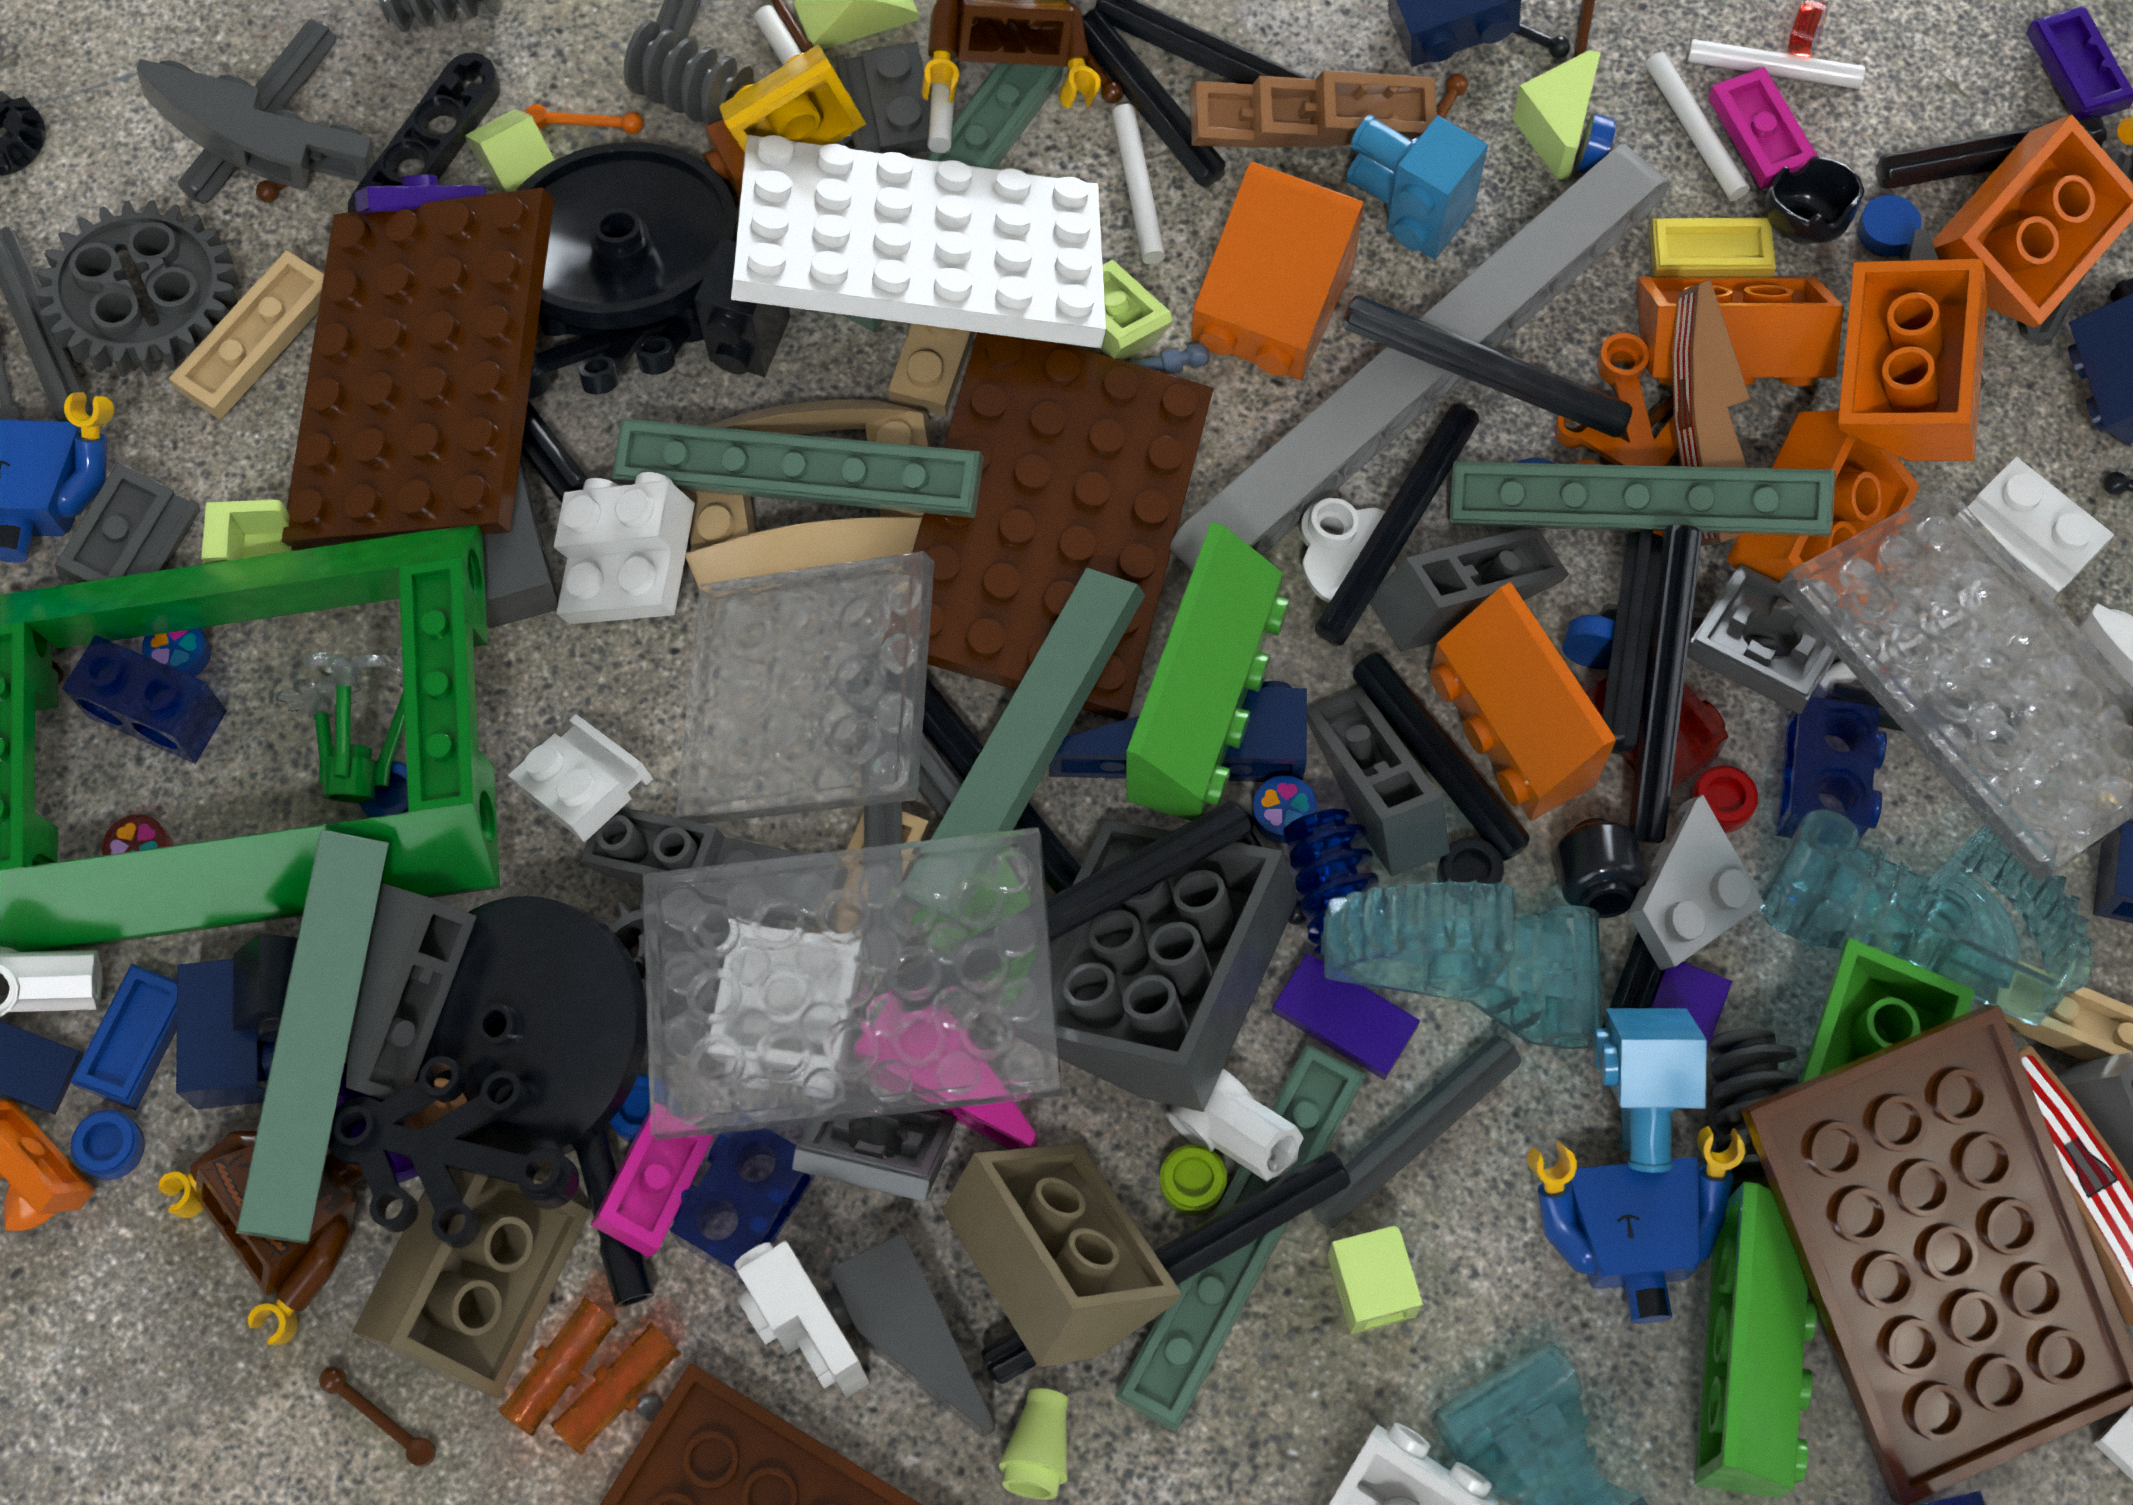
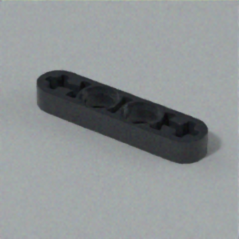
[348,52,500,212]

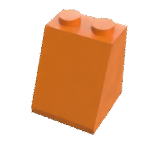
[1191,161,1364,381]

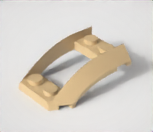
[683,399,934,599]

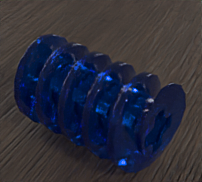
[1283,808,1392,955]

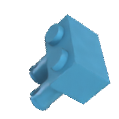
[1346,114,1488,260]
[1593,1008,1707,1173]

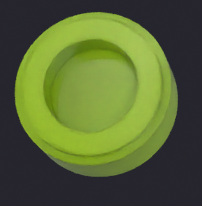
[1159,1145,1227,1216]

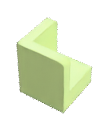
[201,500,295,564]
[1328,1226,1423,1335]

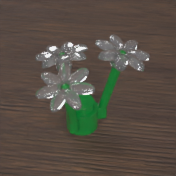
[276,647,405,803]

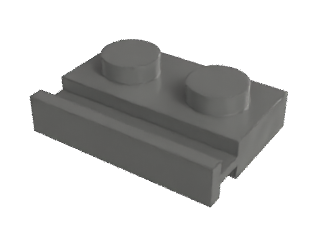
[836,42,931,156]
[55,462,200,583]

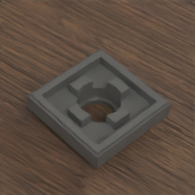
[1687,564,1856,714]
[792,1087,958,1202]

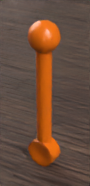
[525,104,644,135]

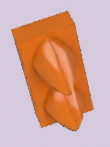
[0,1100,96,1231]

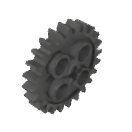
[35,200,239,377]

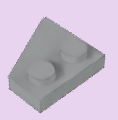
[1628,795,1765,970]

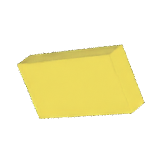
[1649,218,1776,276]

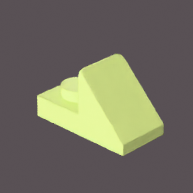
[1100,260,1173,361]

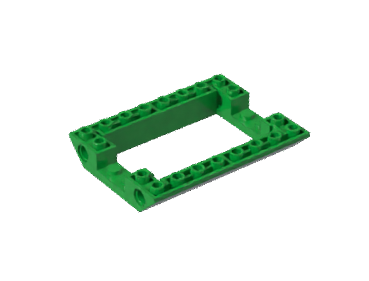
[0,525,500,952]

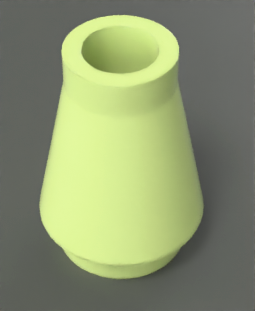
[999,1388,1069,1500]

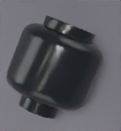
[1555,818,1646,918]

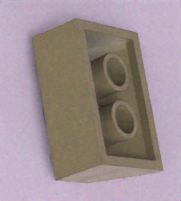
[942,1143,1182,1367]
[352,1168,591,1399]

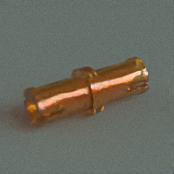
[498,1296,619,1437]
[550,1322,682,1456]

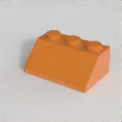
[1932,114,2133,328]
[1838,259,1987,461]
[1636,276,1844,386]
[1726,410,1920,631]
[1429,582,1616,821]

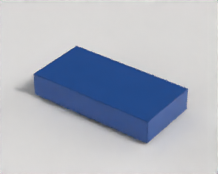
[70,963,177,1110]

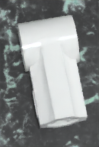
[0,946,103,1017]
[1165,1069,1304,1181]

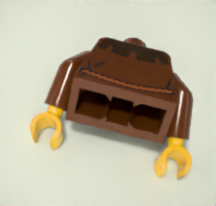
[921,0,1101,109]
[158,1131,365,1345]

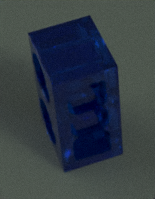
[62,635,227,764]
[1776,697,1887,849]
[669,1115,816,1284]

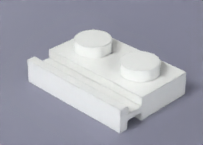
[1953,457,2115,603]
[508,714,653,843]

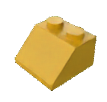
[719,44,866,152]

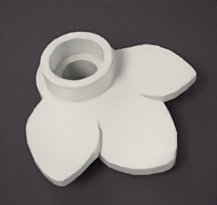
[1300,498,1396,603]

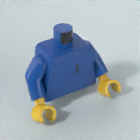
[0,392,114,563]
[1526,1126,1745,1324]

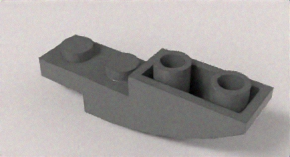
[137,59,374,191]
[580,807,850,931]

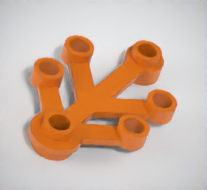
[1554,333,1678,539]

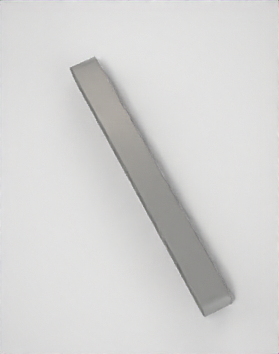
[1169,144,1670,572]

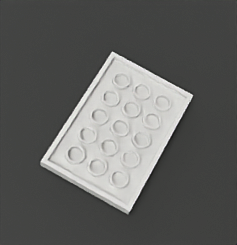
[731,135,1106,348]

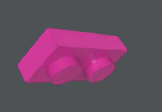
[1708,67,1817,190]
[590,1104,714,1258]

